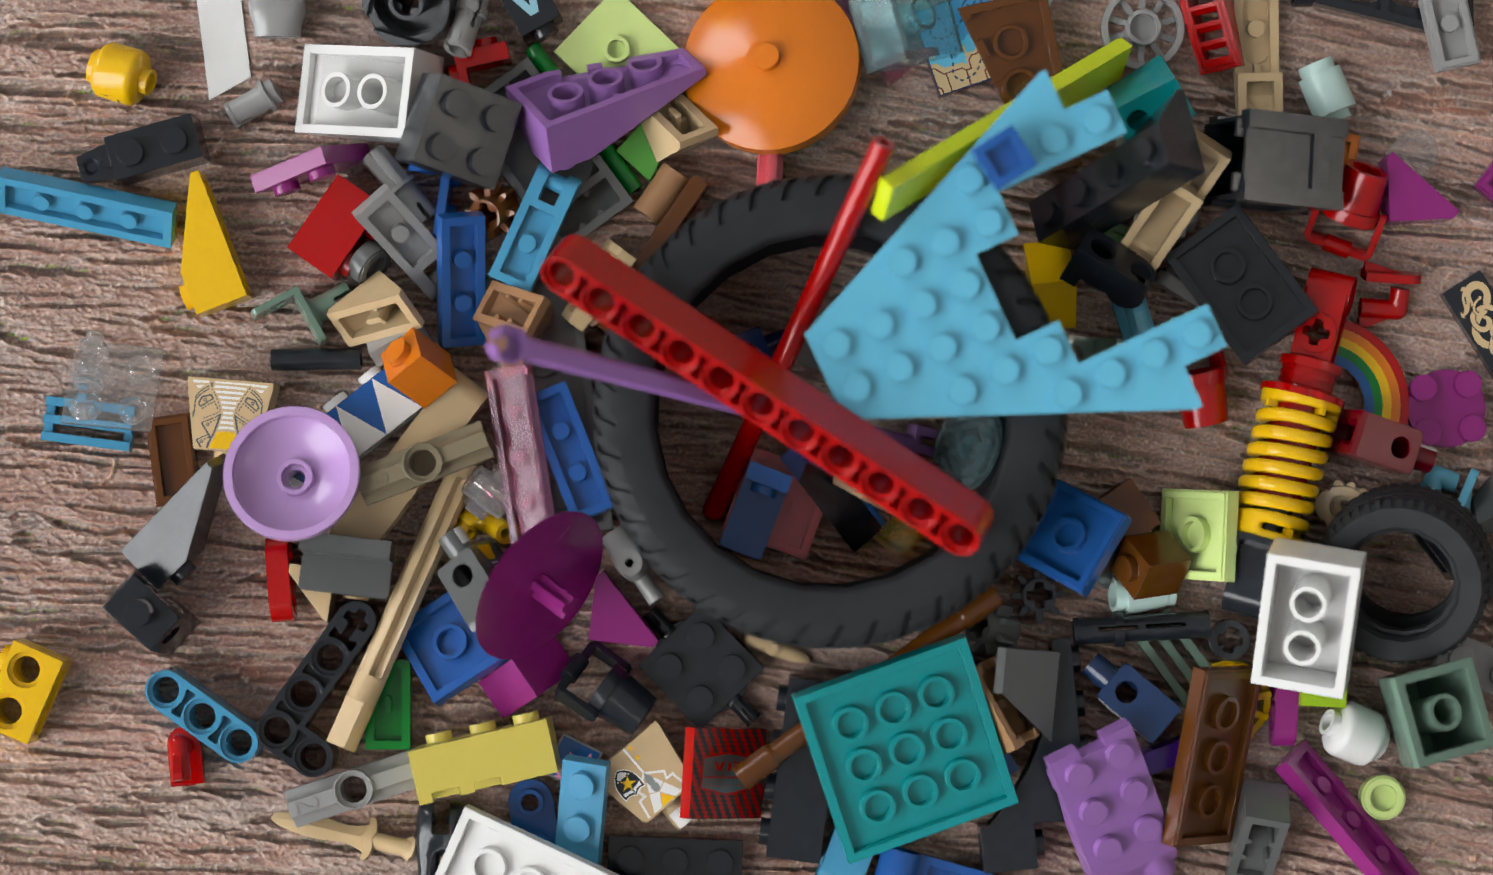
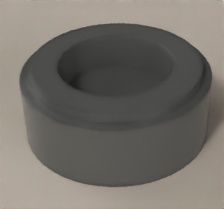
[348,240,391,284]

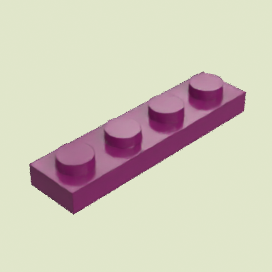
[1275,739,1420,875]

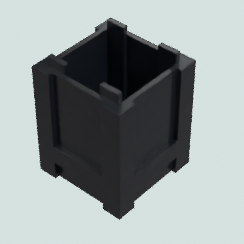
[1203,108,1349,216]

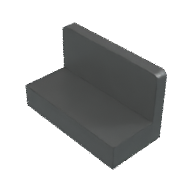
[298,533,396,600]

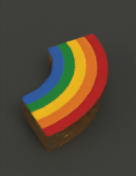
[1335,320,1410,426]

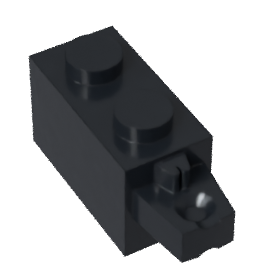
[76,113,211,186]

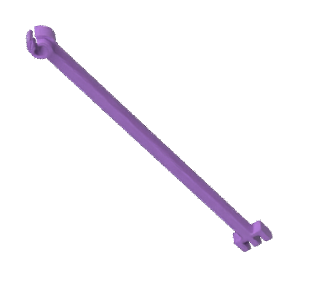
[486,324,939,457]

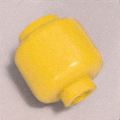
[86,42,157,106]

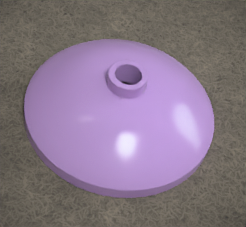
[223,406,361,541]

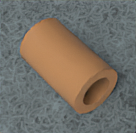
[633,163,689,225]

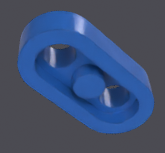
[508,778,557,844]

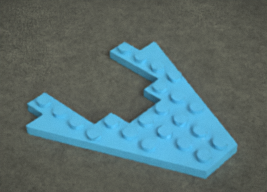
[804,70,1227,420]

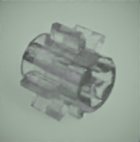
[461,463,517,521]

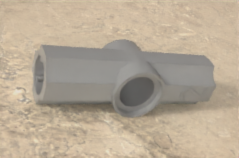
[285,748,416,828]

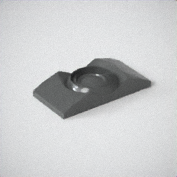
[484,57,634,247]

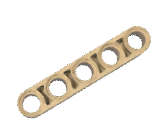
[329,368,491,541]

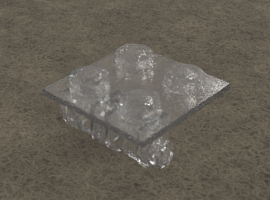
[61,331,165,432]

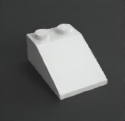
[295,44,444,144]

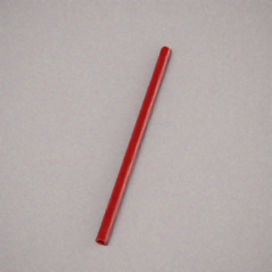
[703,136,895,520]

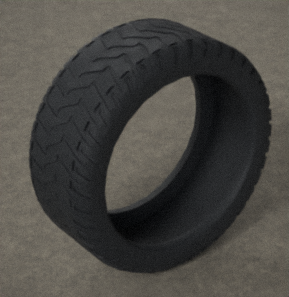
[593,174,1068,649]

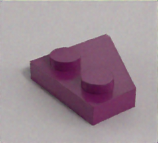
[250,143,370,197]

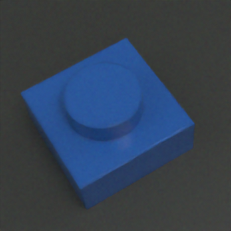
[970,125,1038,192]

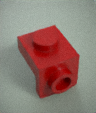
[448,36,513,85]

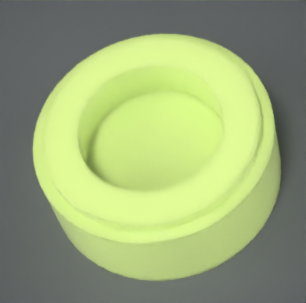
[1358,774,1406,820]

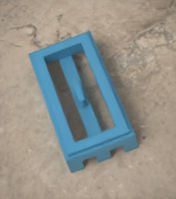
[40,396,138,452]

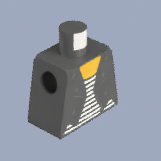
[438,526,531,632]

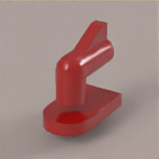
[1357,260,1422,328]
[167,727,206,787]

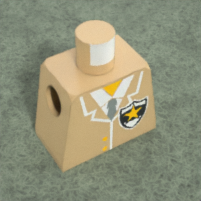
[608,718,692,831]

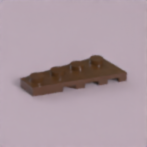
[957,0,1082,174]

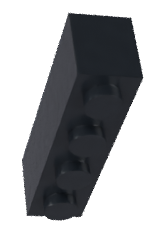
[758,675,829,864]

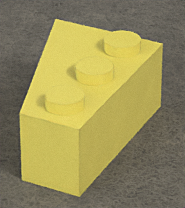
[408,710,562,806]

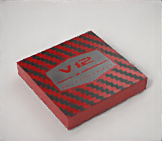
[680,727,767,819]

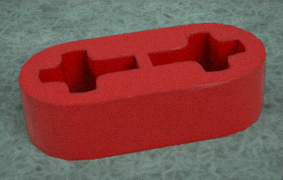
[265,538,297,623]

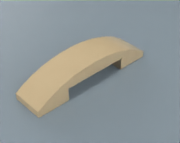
[1232,0,1283,116]

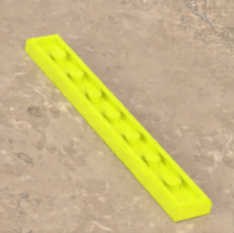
[871,37,1133,222]

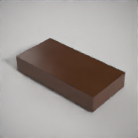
[145,413,199,507]

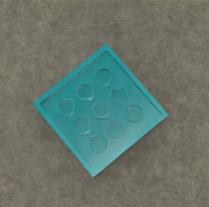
[791,633,1019,864]

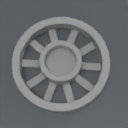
[1100,0,1185,70]

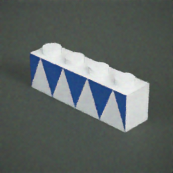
[290,365,423,487]

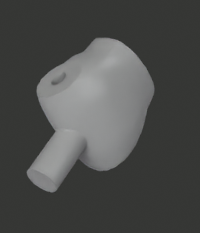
[248,0,307,39]
[602,525,664,606]

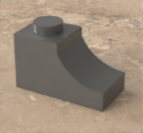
[1225,778,1291,875]

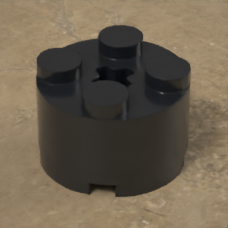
[362,0,457,47]

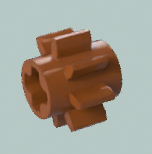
[464,181,520,239]

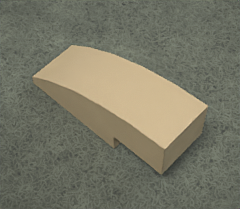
[1119,128,1233,271]

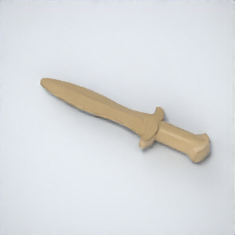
[271,812,417,863]

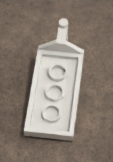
[435,804,619,875]

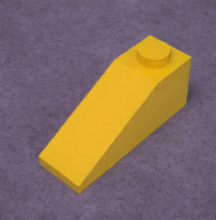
[179,170,254,317]

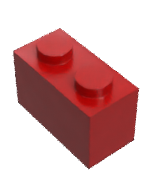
[287,174,374,281]

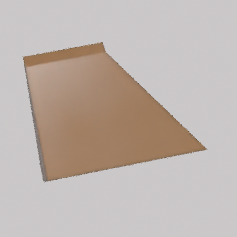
[472,280,555,378]

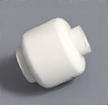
[1319,701,1390,766]

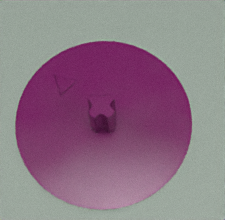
[475,511,603,659]

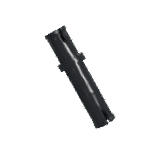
[1072,610,1211,647]

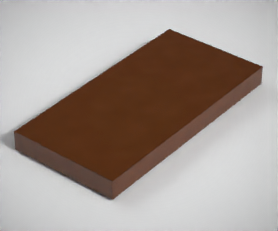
[1161,665,1261,847]

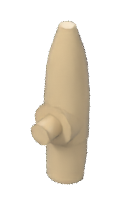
[743,634,810,663]

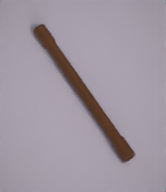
[732,586,1004,790]

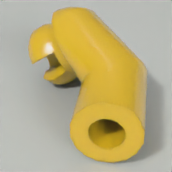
[454,510,516,544]

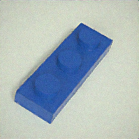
[437,211,486,348]
[534,381,614,517]

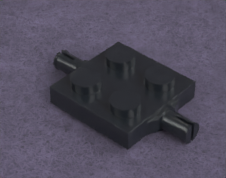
[638,605,765,727]

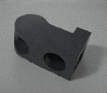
[1059,226,1155,309]

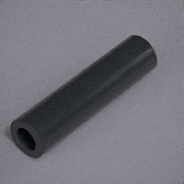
[270,348,363,371]

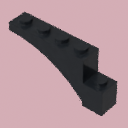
[977,636,1089,873]

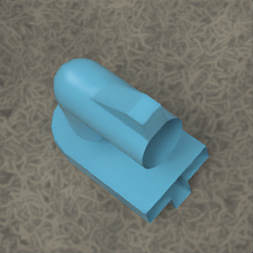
[1111,298,1155,342]
[1420,465,1480,510]

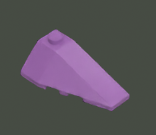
[505,48,706,173]

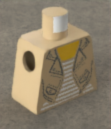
[188,376,280,458]

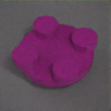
[1408,369,1486,448]

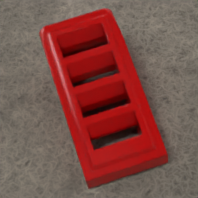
[1179,0,1245,76]

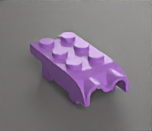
[1043,717,1178,875]

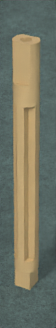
[326,462,483,753]

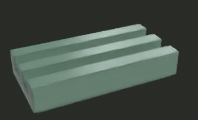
[1136,608,1210,707]

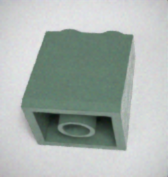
[1378,657,1493,769]

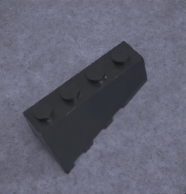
[1029,89,1206,250]

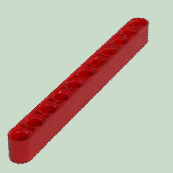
[540,234,994,556]

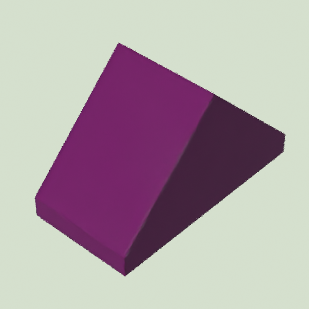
[1378,152,1460,225]
[589,570,660,647]
[479,636,571,719]

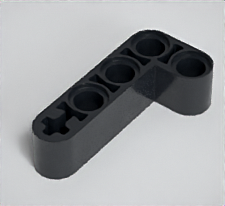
[256,600,381,777]

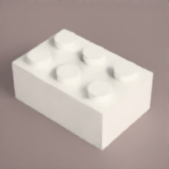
[1251,537,1367,699]

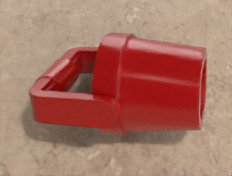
[1304,159,1389,261]
[1179,348,1229,429]

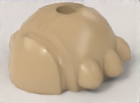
[1315,480,1367,529]

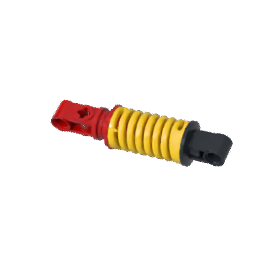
[1222,267,1358,619]

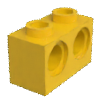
[0,638,73,744]

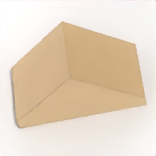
[641,93,718,162]
[326,270,424,347]

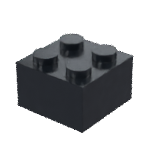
[394,73,522,190]

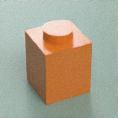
[381,327,458,409]

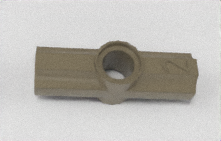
[359,420,495,506]

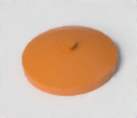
[685,0,862,155]

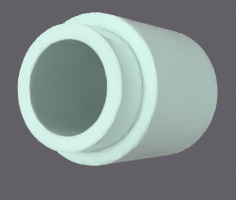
[1298,56,1356,119]

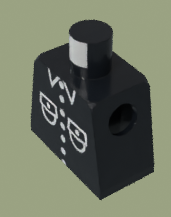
[103,568,201,655]

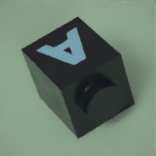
[501,0,564,44]

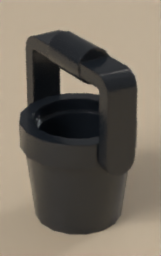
[555,641,658,735]

